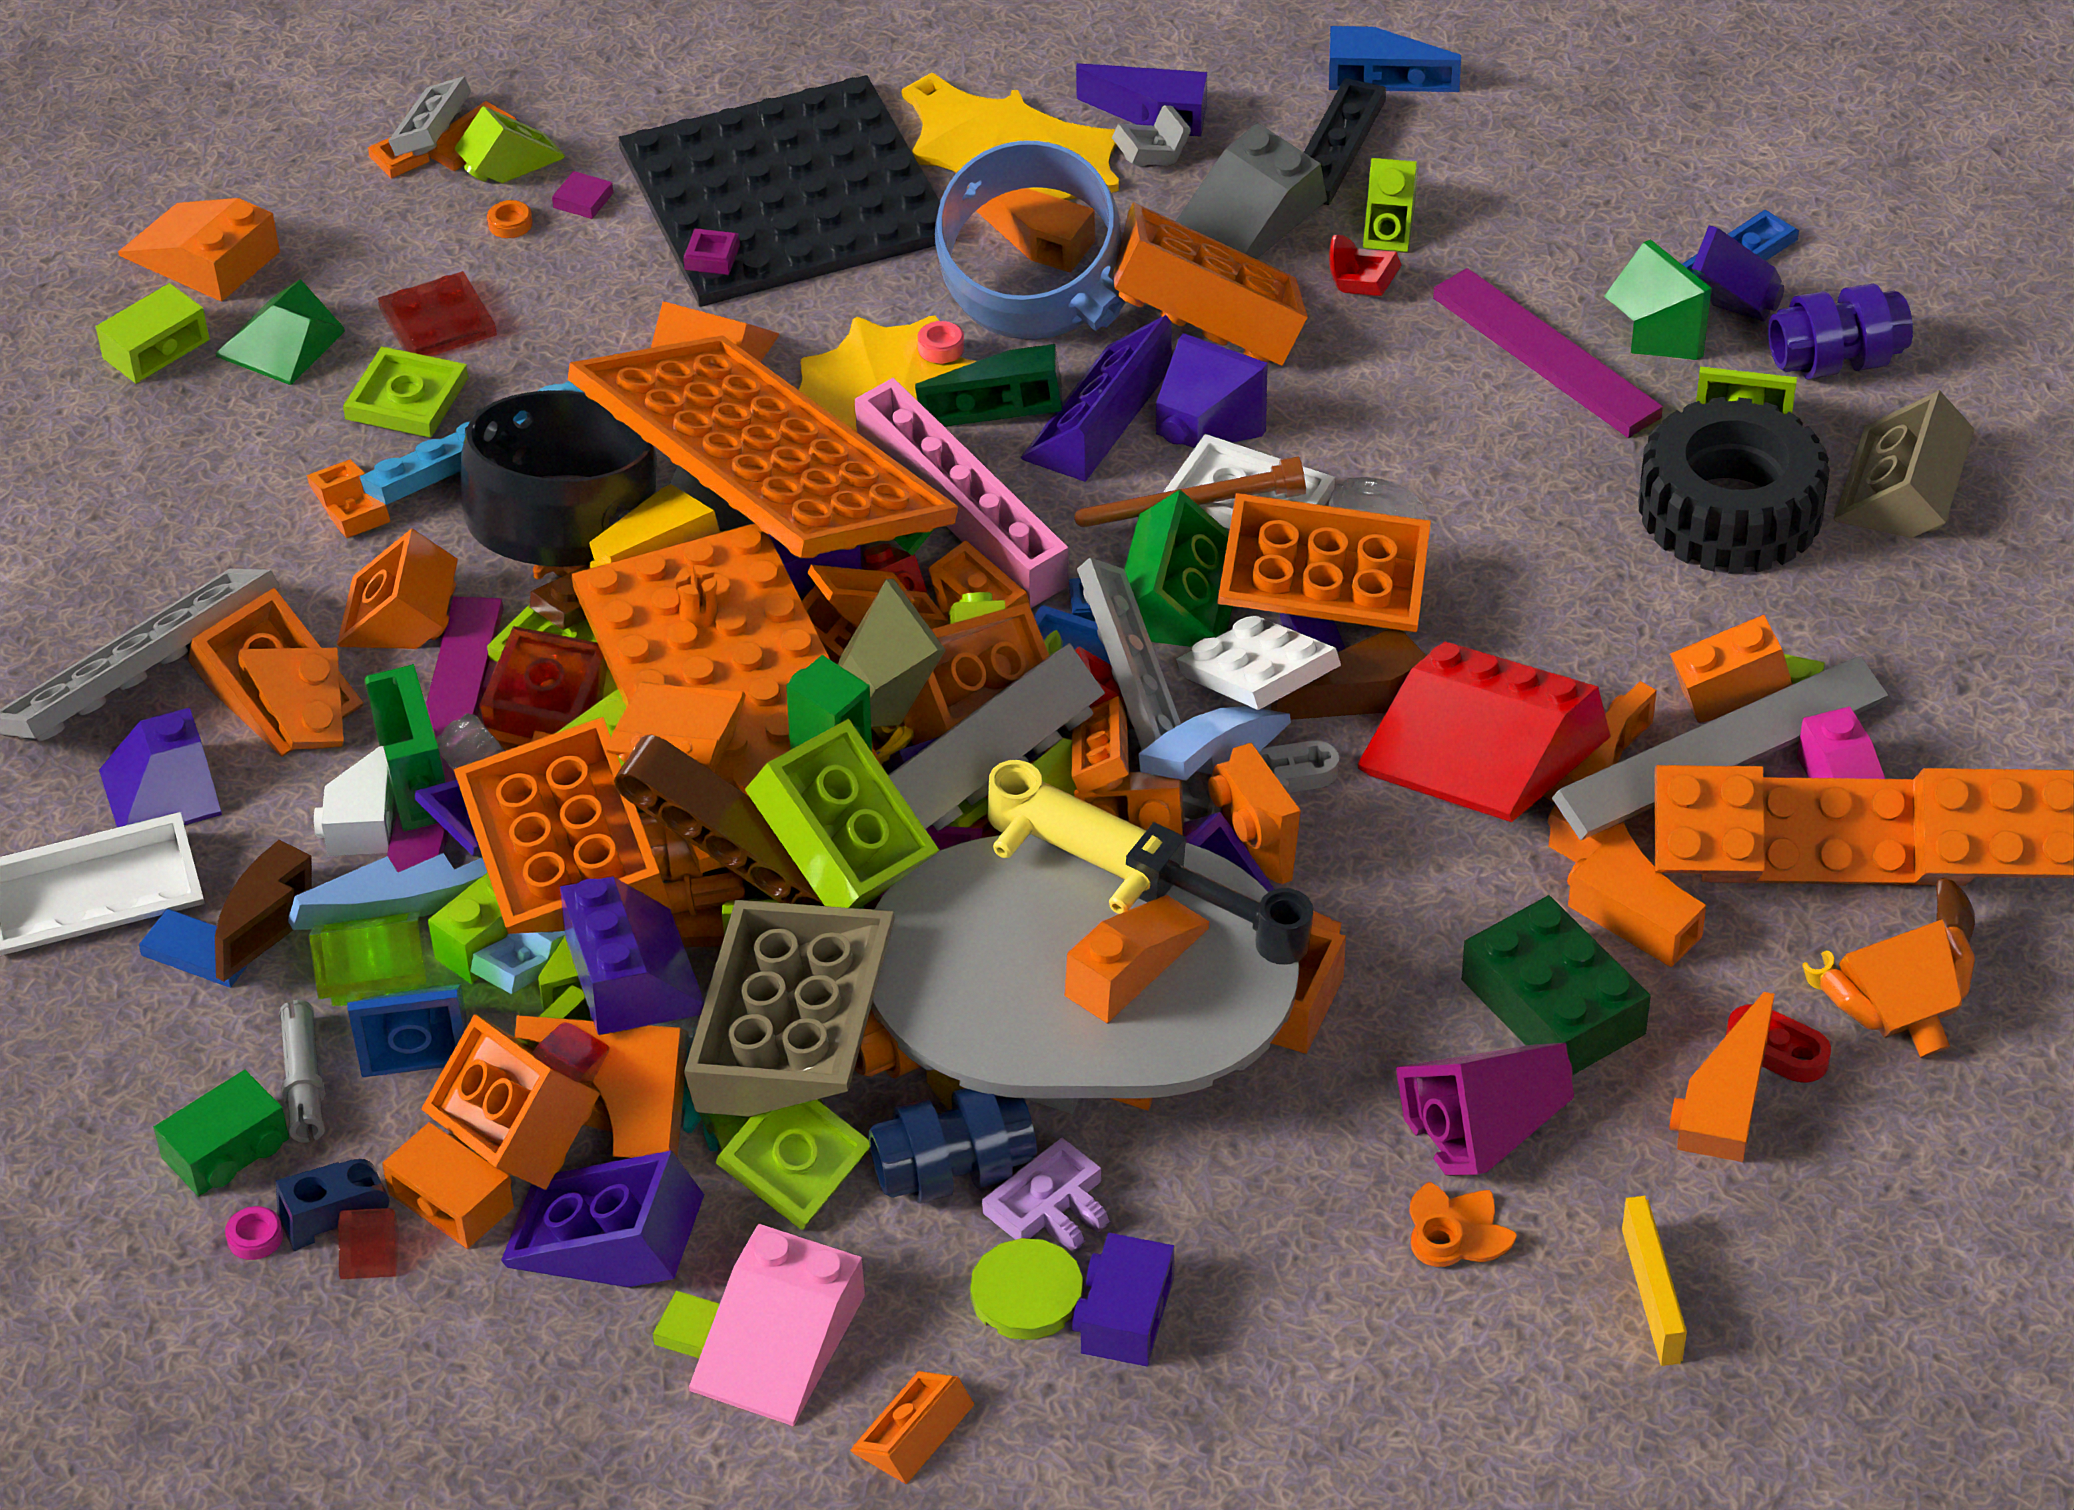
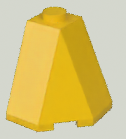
[589,484,720,568]

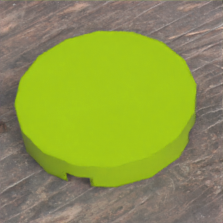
[970,1238,1083,1340]

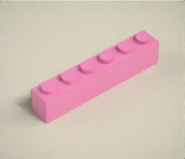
[855,378,1069,608]

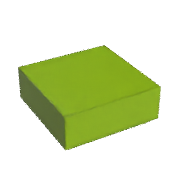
[653,1290,720,1358]

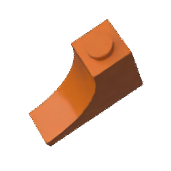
[515,1015,689,1159]

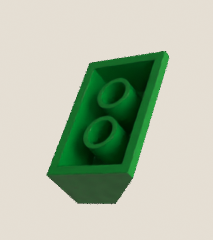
[1124,489,1233,647]

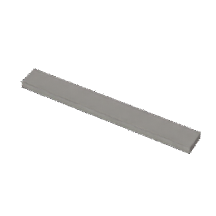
[1552,655,1888,841]

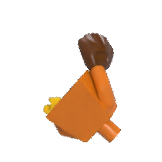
[1803,878,1975,1058]

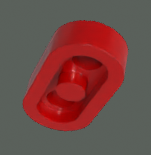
[1726,1004,1831,1083]

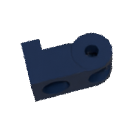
[276,1159,390,1251]

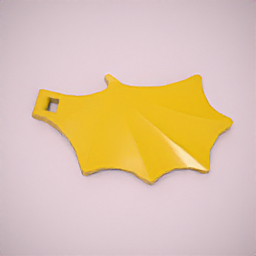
[901,73,1119,201]
[799,315,977,432]

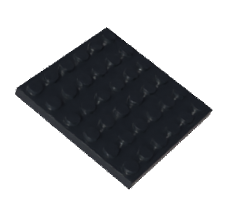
[618,75,957,307]

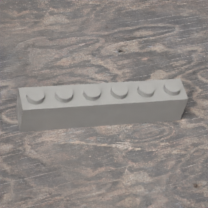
[888,643,1105,831]

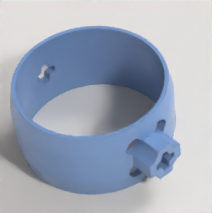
[935,140,1126,339]

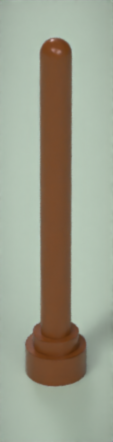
[1074,456,1306,527]

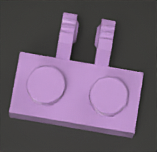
[982,1138,1110,1253]

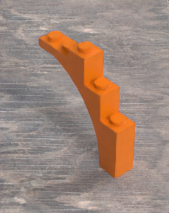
[1543,681,1706,967]

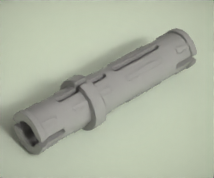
[279,1000,326,1143]

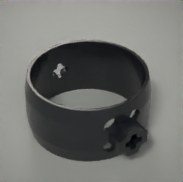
[461,390,657,567]

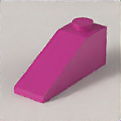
[1797,706,1885,779]

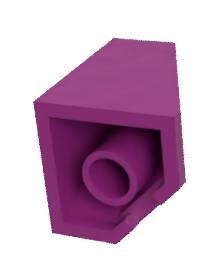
[1396,1043,1574,1175]

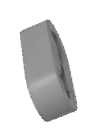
[1259,740,1339,793]

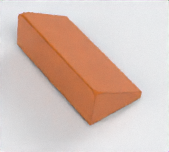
[851,1371,974,1484]

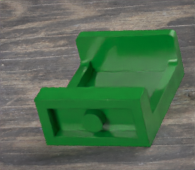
[364,664,446,832]

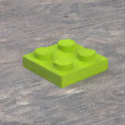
[343,346,469,438]
[716,1099,870,1230]

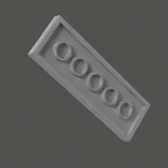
[0,568,280,741]

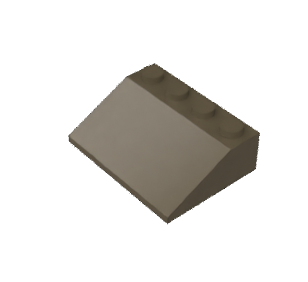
[684,900,895,1116]

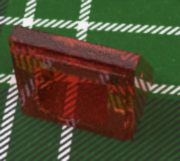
[532,1022,610,1083]
[338,1208,399,1279]

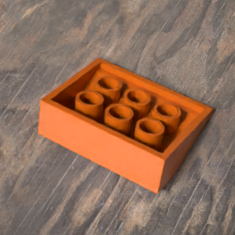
[1113,202,1308,366]
[1218,493,1431,632]
[454,717,672,934]

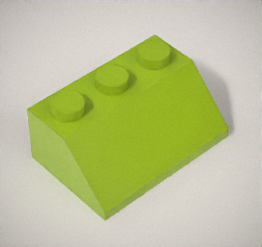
[745,719,939,909]

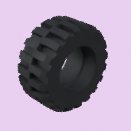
[1638,397,1830,574]

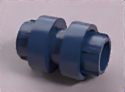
[869,1088,1037,1204]

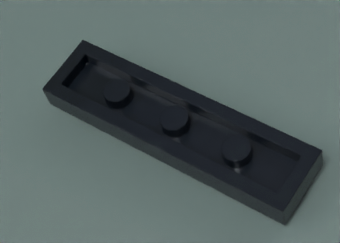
[1304,78,1386,205]

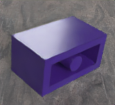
[1072,1232,1174,1367]

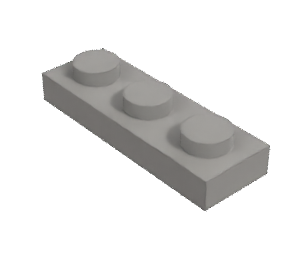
[388,76,471,156]

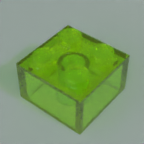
[309,911,429,1006]

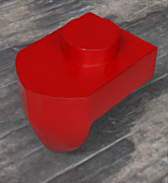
[1329,235,1402,296]

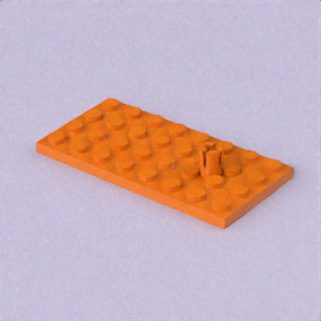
[567,335,958,558]
[572,523,884,873]

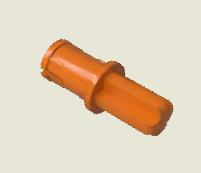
[664,872,745,916]

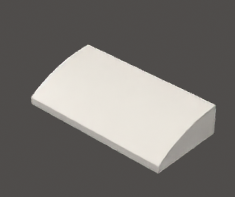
[0,812,205,956]

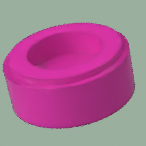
[225,1206,283,1260]

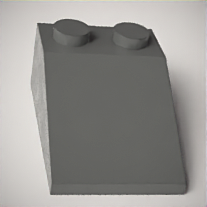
[1175,122,1327,259]

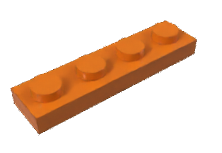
[1072,696,1129,796]

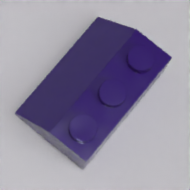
[560,876,705,1035]

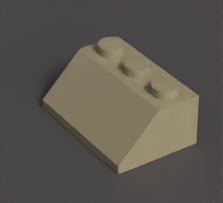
[1834,390,1975,538]

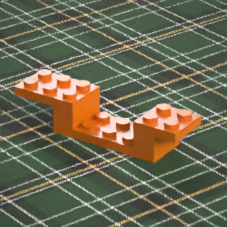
[1655,765,2074,886]

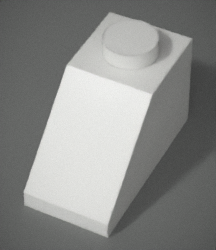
[314,746,394,856]

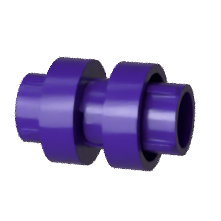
[1768,283,1913,379]

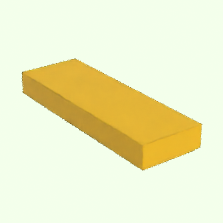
[1622,1195,1687,1366]

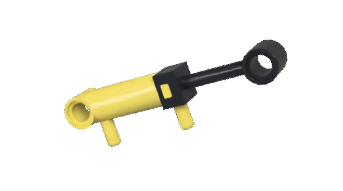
[988,760,1314,965]

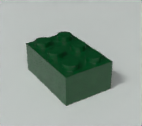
[1461,895,1651,1075]

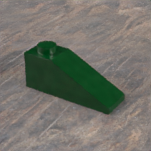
[915,344,1062,427]

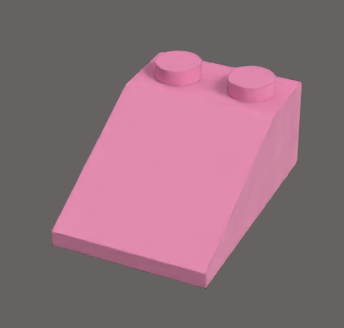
[689,1224,865,1426]

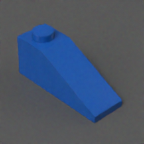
[1329,26,1461,92]

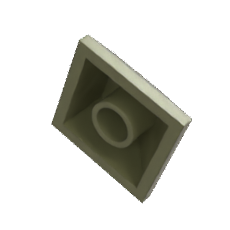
[838,579,946,727]

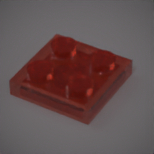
[378,271,497,356]

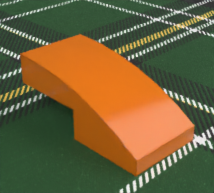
[306,459,391,539]

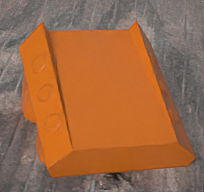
[606,682,746,772]

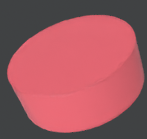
[918,321,964,363]

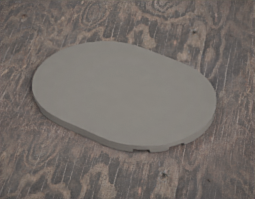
[871,834,1299,1098]

